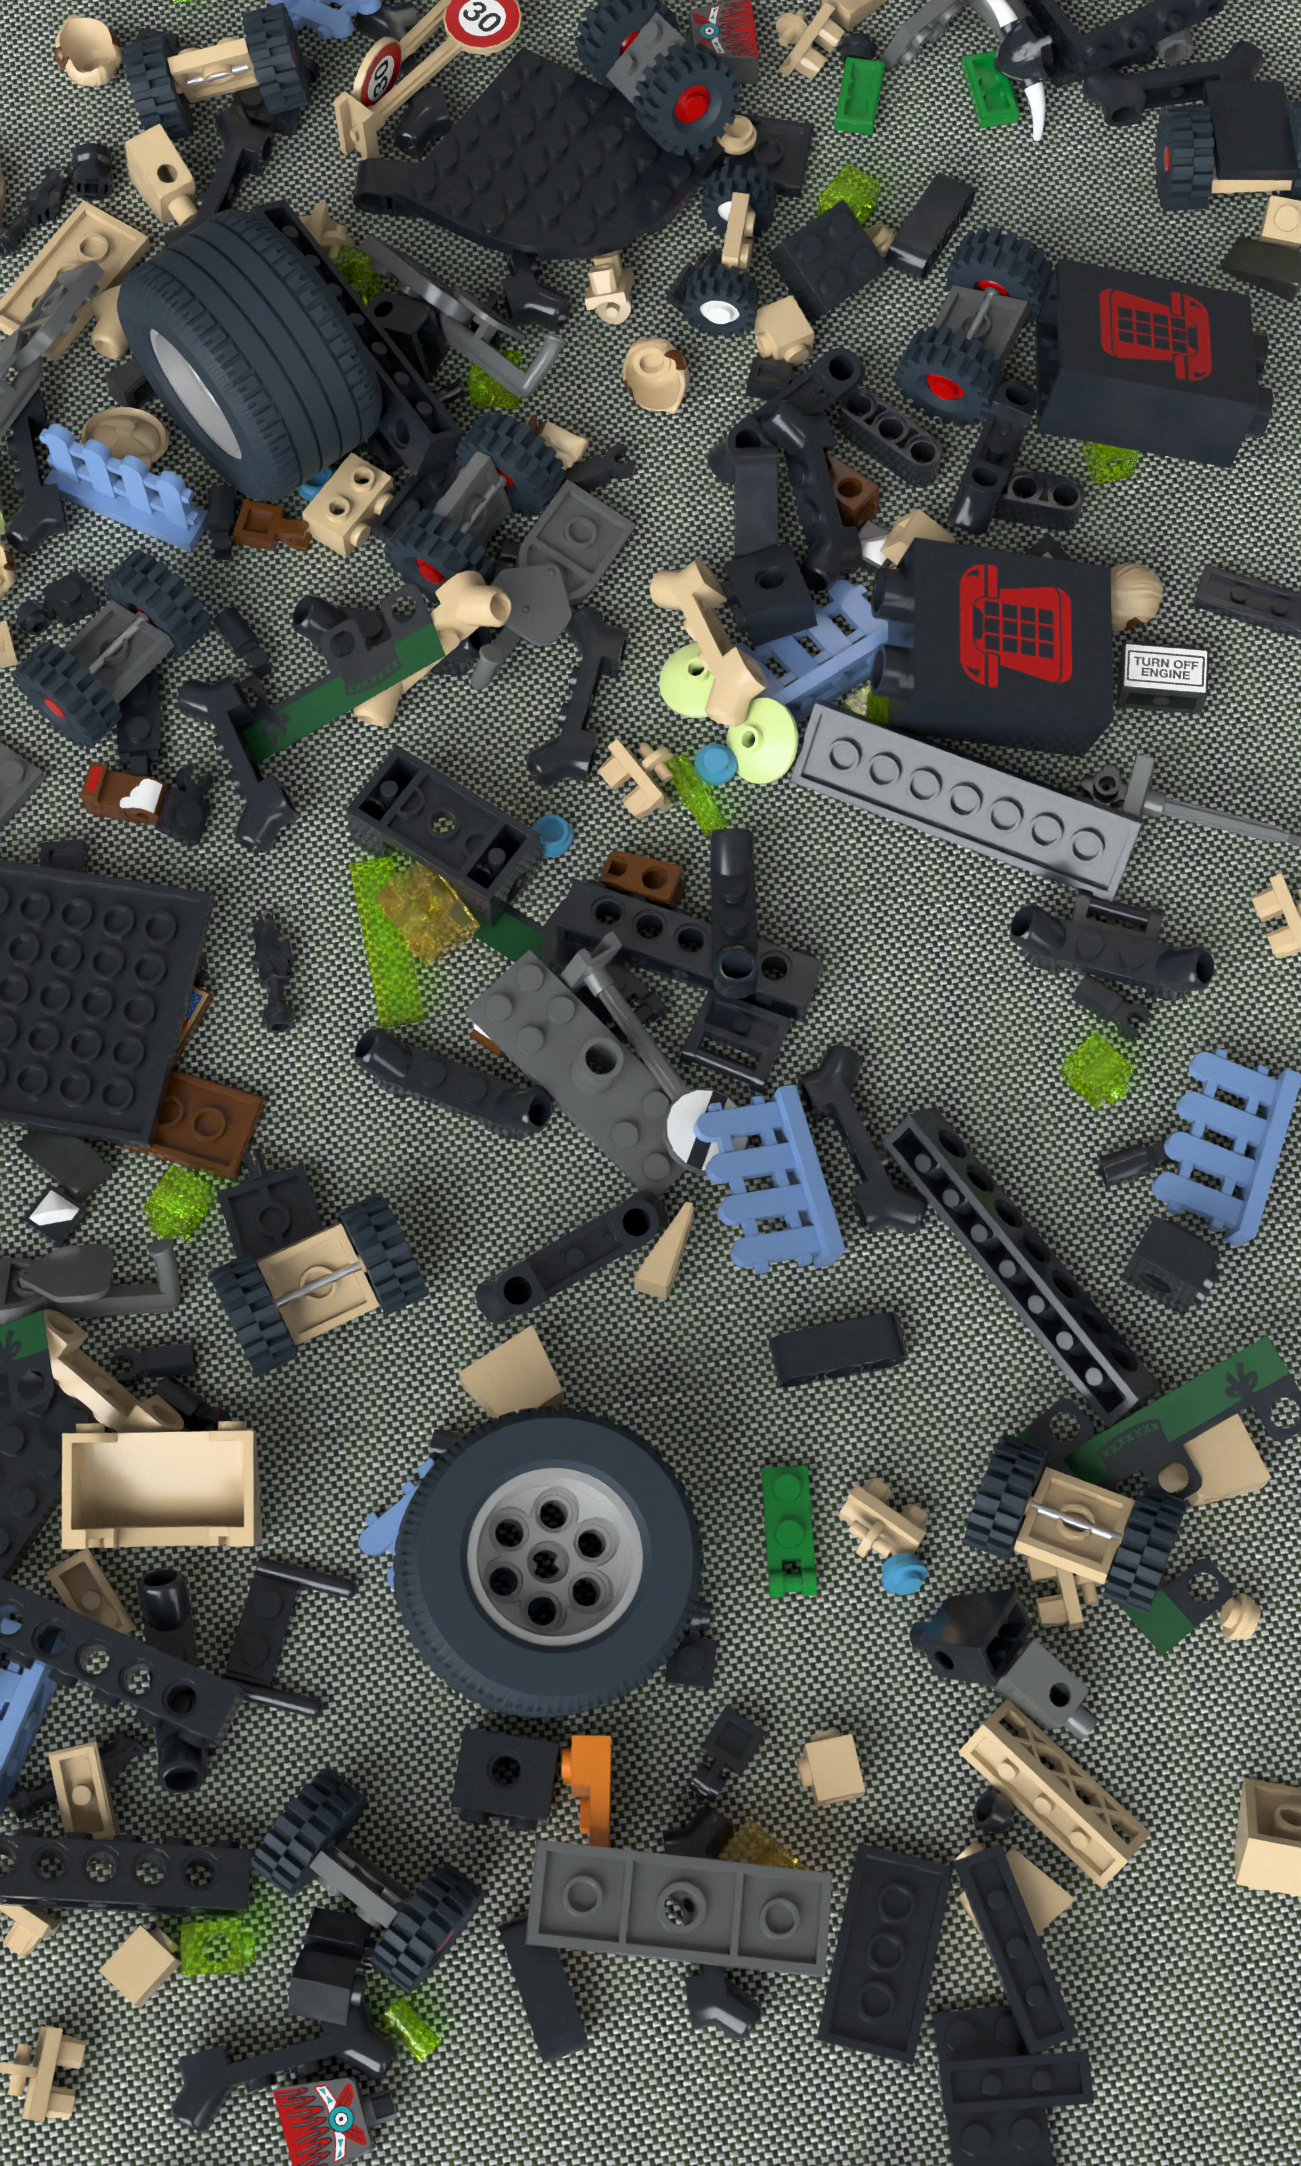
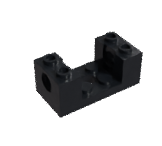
[346,745,542,929]

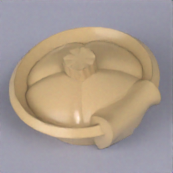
[81,407,169,478]

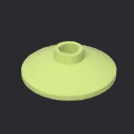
[659,642,714,718]
[727,698,798,784]

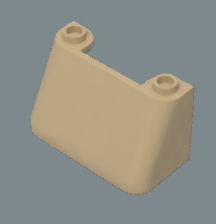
[62,1421,262,1549]

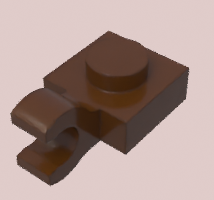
[232,499,312,551]

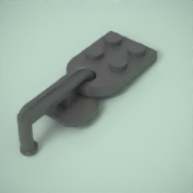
[360,234,567,398]
[0,260,105,439]
[470,479,636,690]
[0,1238,181,1325]

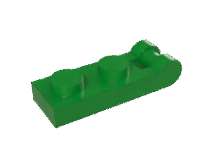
[761,1466,817,1598]

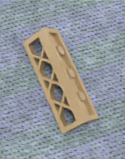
[958,1699,1151,1888]

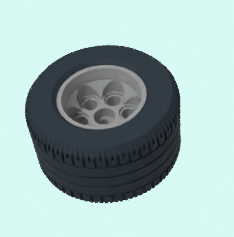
[117,209,382,501]
[393,1406,704,1719]

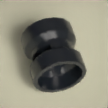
[72,143,113,201]

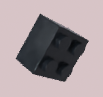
[767,199,889,323]

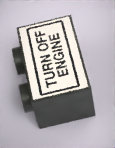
[1116,641,1209,715]

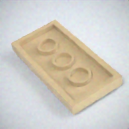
[0,200,151,362]

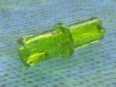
[666,754,728,837]

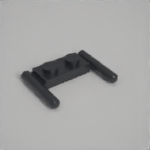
[223,1557,357,1718]

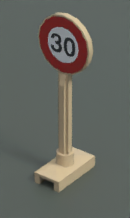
[334,0,522,160]
[352,0,450,108]

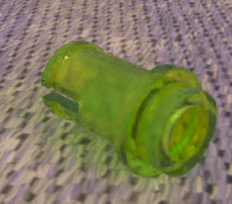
[380,1997,443,2063]

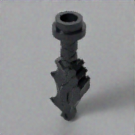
[0,166,75,257]
[244,910,296,1033]
[8,1730,147,1821]

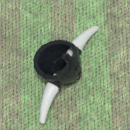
[987,0,1057,141]

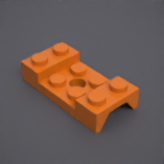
[561,1735,612,1848]

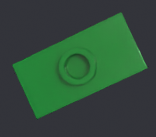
[961,50,1020,129]
[834,56,885,135]

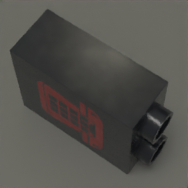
[1035,258,1273,468]
[870,537,1114,757]

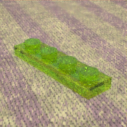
[349,856,425,1029]

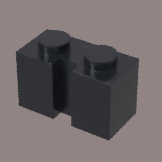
[288,1907,378,2025]

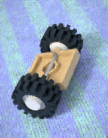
[683,165,777,338]

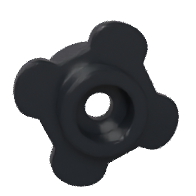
[1080,765,1127,808]

